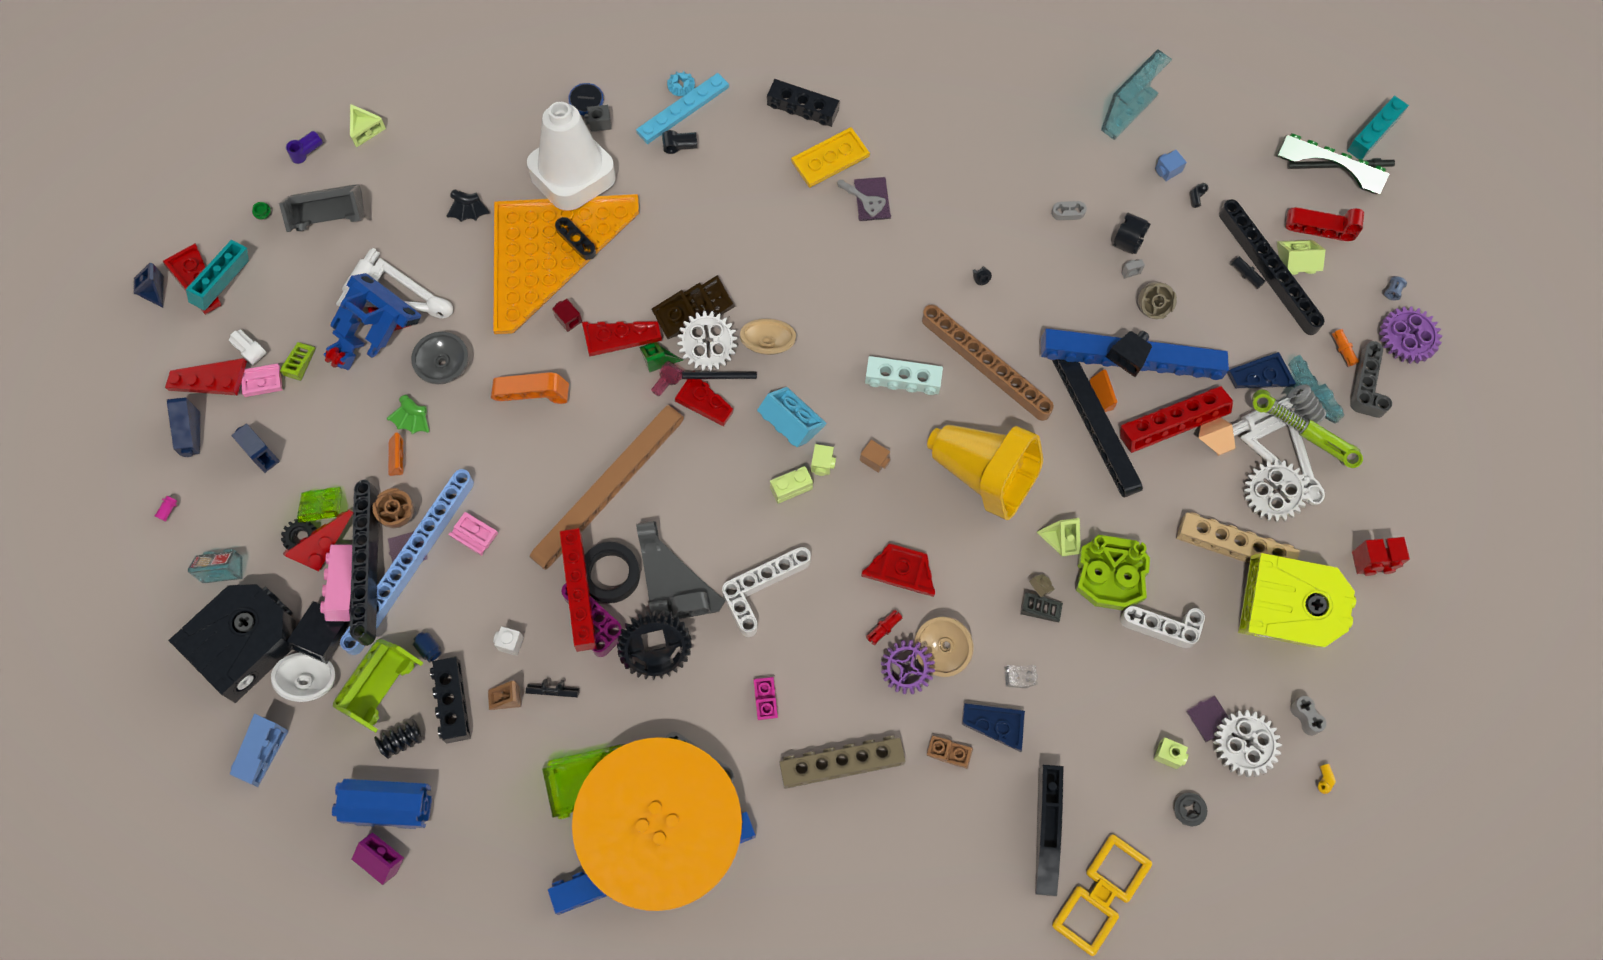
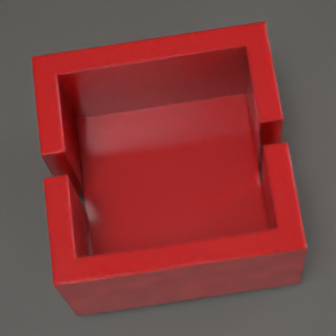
[1352,537,1410,576]

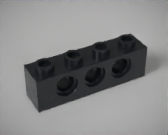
[767,79,840,127]
[430,656,471,744]

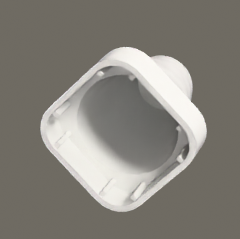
[527,102,616,210]

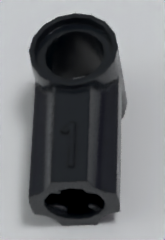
[662,130,698,154]

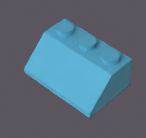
[757,387,827,447]

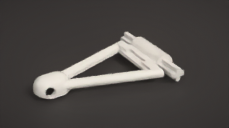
[336,248,453,318]
[1232,398,1325,505]

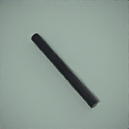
[682,372,757,379]

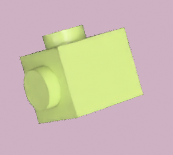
[811,444,836,476]
[1153,738,1189,769]

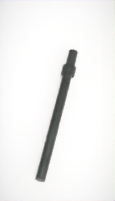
[1287,158,1395,169]

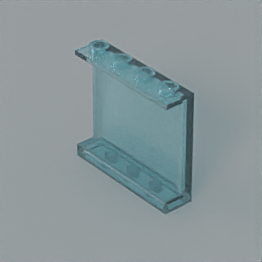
[1101,49,1172,140]

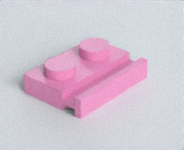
[241,363,283,397]
[448,512,498,556]

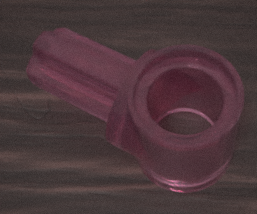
[651,361,684,396]

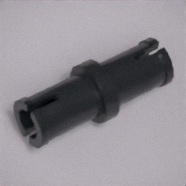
[1231,256,1266,289]

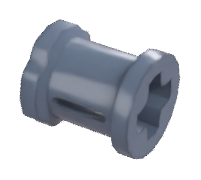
[1384,276,1407,301]

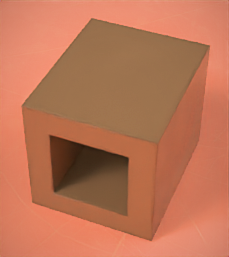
[860,440,891,473]

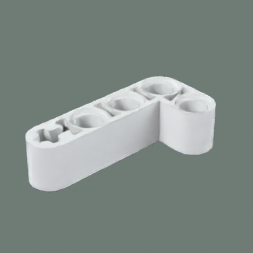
[1120,606,1205,648]

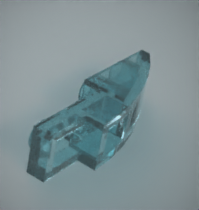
[1288,355,1344,424]

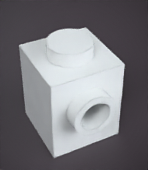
[493,626,524,656]

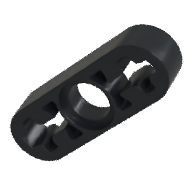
[555,217,596,260]

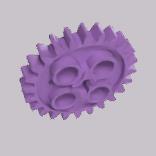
[1379,306,1442,364]

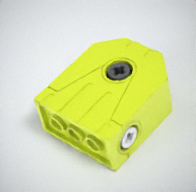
[1238,553,1356,648]

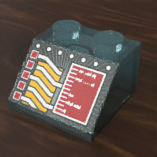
[188,549,242,583]

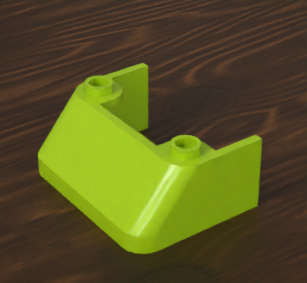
[333,639,423,733]

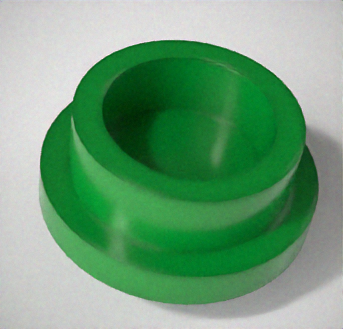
[252,202,271,220]

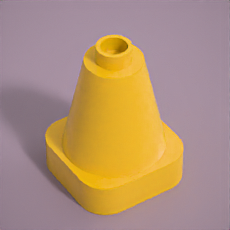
[927,425,1043,520]

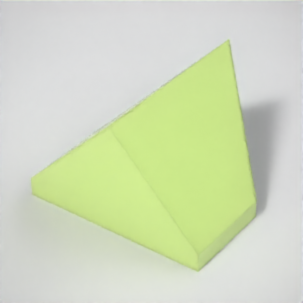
[350,104,386,148]
[1037,518,1081,557]

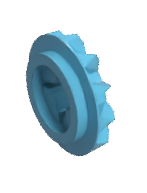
[667,71,695,96]

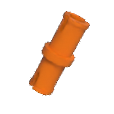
[1331,329,1359,367]

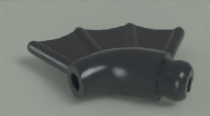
[446,189,490,222]

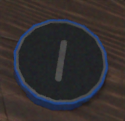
[569,83,604,116]

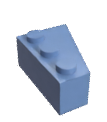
[230,714,289,787]

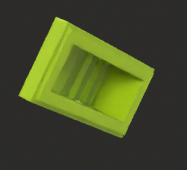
[280,342,316,381]

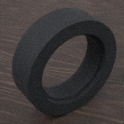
[585,542,640,603]

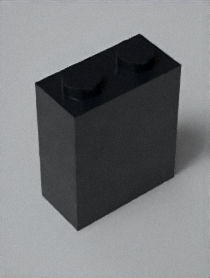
[287,601,350,664]

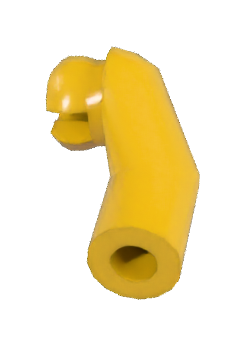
[1318,764,1336,794]

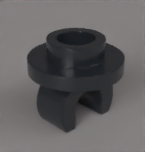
[973,266,992,285]

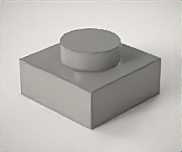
[1121,259,1145,279]

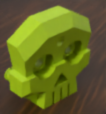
[1076,535,1150,610]

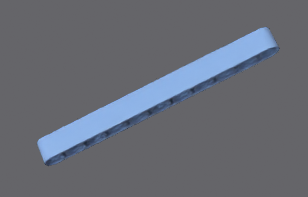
[340,469,474,655]

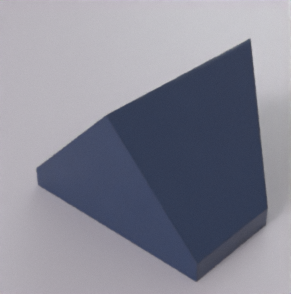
[134,263,164,308]

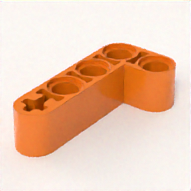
[491,372,569,404]

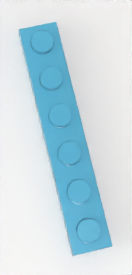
[636,73,729,145]

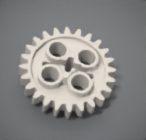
[677,311,738,372]
[1244,460,1310,522]
[1213,710,1282,778]

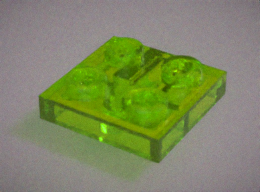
[297,487,342,523]

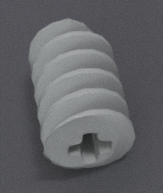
[1287,384,1327,424]

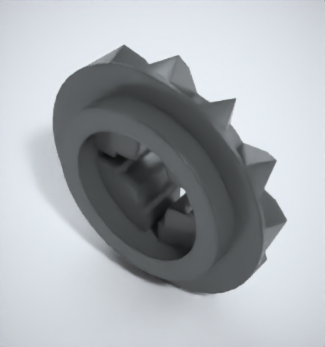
[1173,793,1208,827]

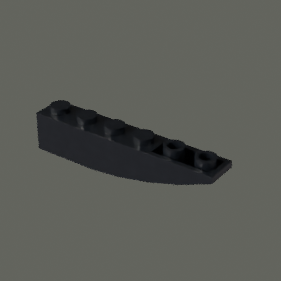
[1035,764,1064,896]

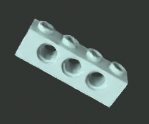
[865,356,943,395]

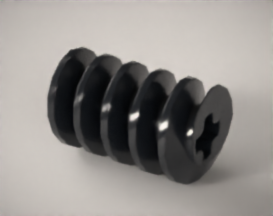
[374,719,422,759]

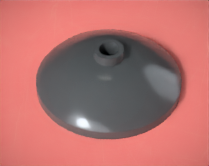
[411,332,469,384]

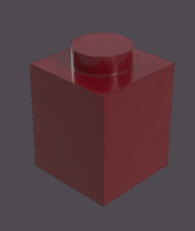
[552,298,582,332]

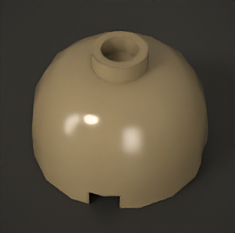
[1138,282,1177,320]

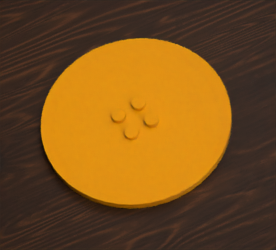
[572,737,742,911]

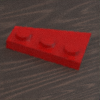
[675,371,733,427]

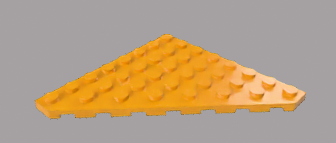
[493,194,639,334]

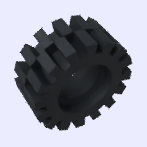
[281,519,317,550]

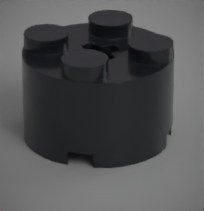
[1112,212,1151,254]

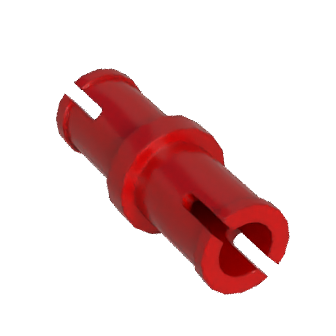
[866,610,903,646]

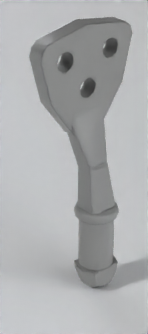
[837,180,886,217]

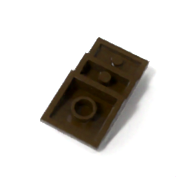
[651,275,736,339]

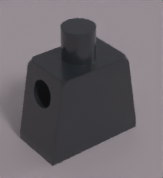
[1106,331,1152,377]

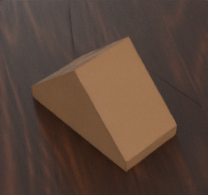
[488,681,521,710]

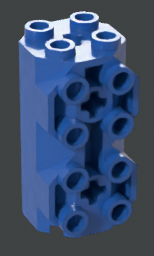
[332,779,432,829]

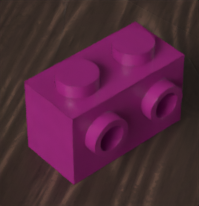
[351,832,404,885]

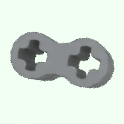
[1290,696,1326,736]

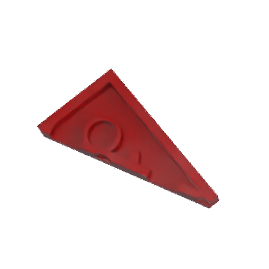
[283,509,354,572]

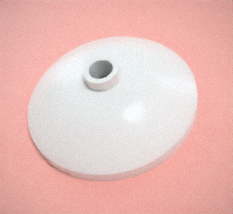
[271,653,335,702]

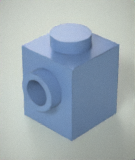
[1155,150,1187,181]

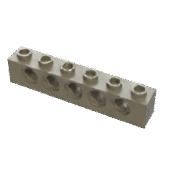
[779,736,906,789]

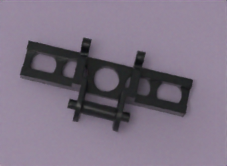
[525,679,580,698]

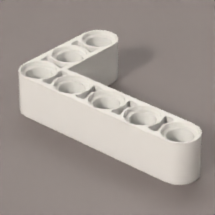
[722,547,811,637]

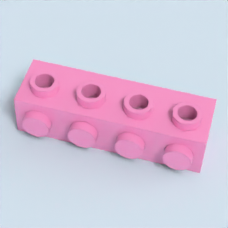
[320,545,352,621]

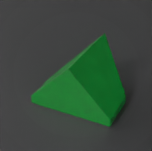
[639,342,683,373]

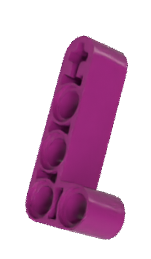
[561,584,622,657]

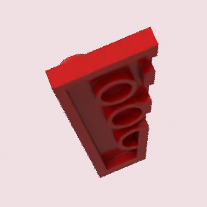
[163,243,221,314]
[582,321,662,357]
[165,358,247,396]

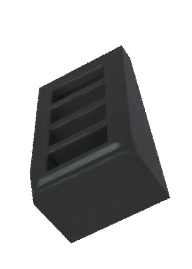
[1020,592,1063,623]

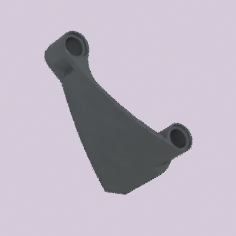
[636,521,725,619]

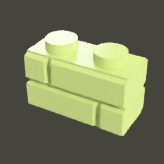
[770,466,813,504]

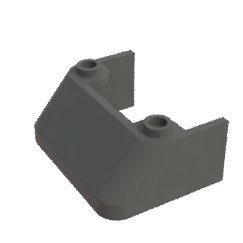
[279,184,364,232]

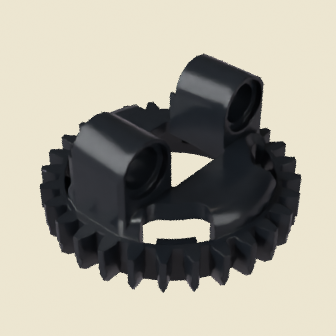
[617,610,692,680]

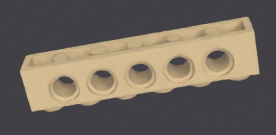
[1176,512,1300,564]

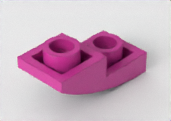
[753,677,778,720]

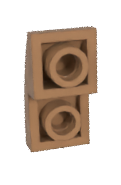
[927,736,973,769]

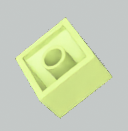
[1277,240,1326,275]

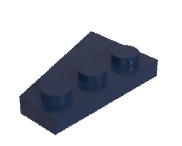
[1228,352,1296,389]
[962,703,1025,752]

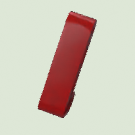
[1286,207,1364,241]

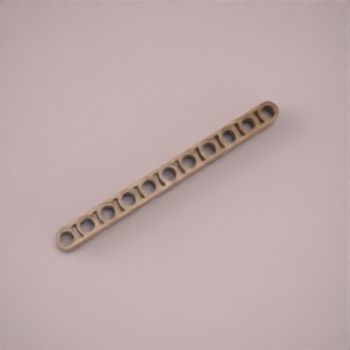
[530,405,684,570]

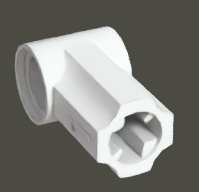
[229,330,267,366]

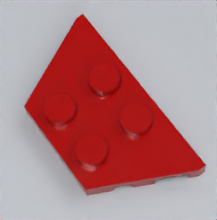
[861,543,935,597]

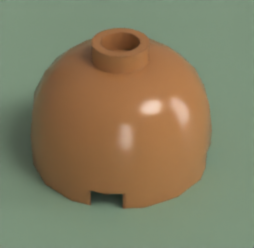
[373,488,414,529]

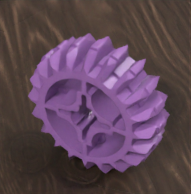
[881,640,935,694]

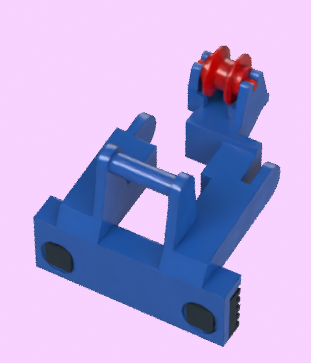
[323,273,422,370]

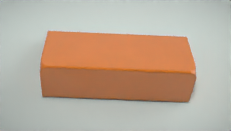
[1090,369,1117,412]
[388,432,403,476]

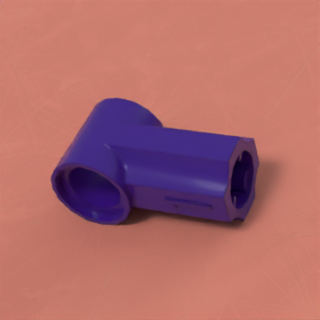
[286,131,323,164]

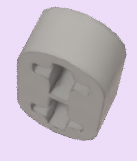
[1051,201,1087,220]

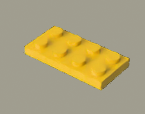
[791,127,870,188]

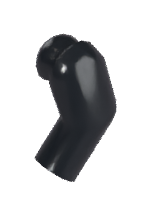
[1190,183,1209,208]

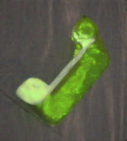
[542,744,625,819]

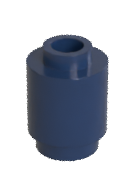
[413,632,442,663]

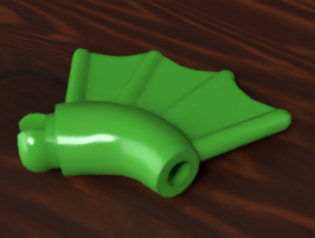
[387,395,429,434]

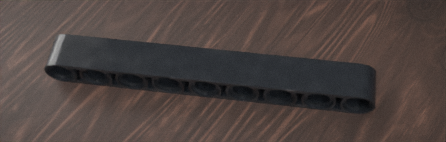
[1219,199,1325,335]
[1052,359,1143,498]
[350,480,379,646]

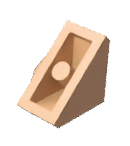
[1198,418,1236,456]

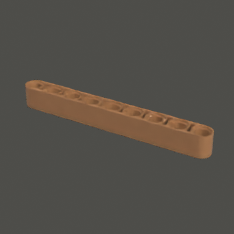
[922,305,1054,421]

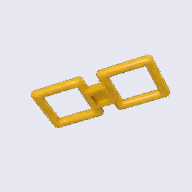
[1052,834,1152,956]

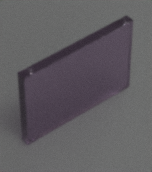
[854,177,891,221]

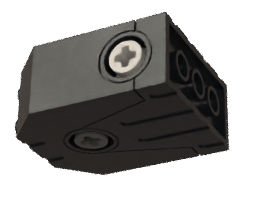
[168,584,296,703]

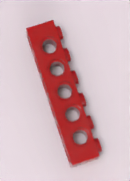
[1120,386,1233,453]
[560,528,597,652]

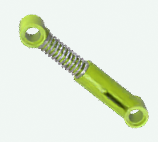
[1252,390,1363,468]

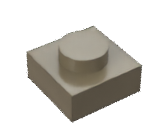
[1029,574,1055,597]

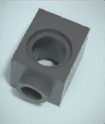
[585,105,612,132]

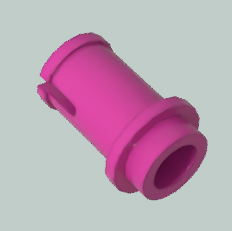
[154,496,177,522]

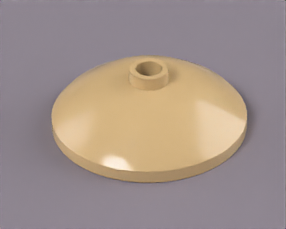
[740,319,796,355]
[914,617,974,677]

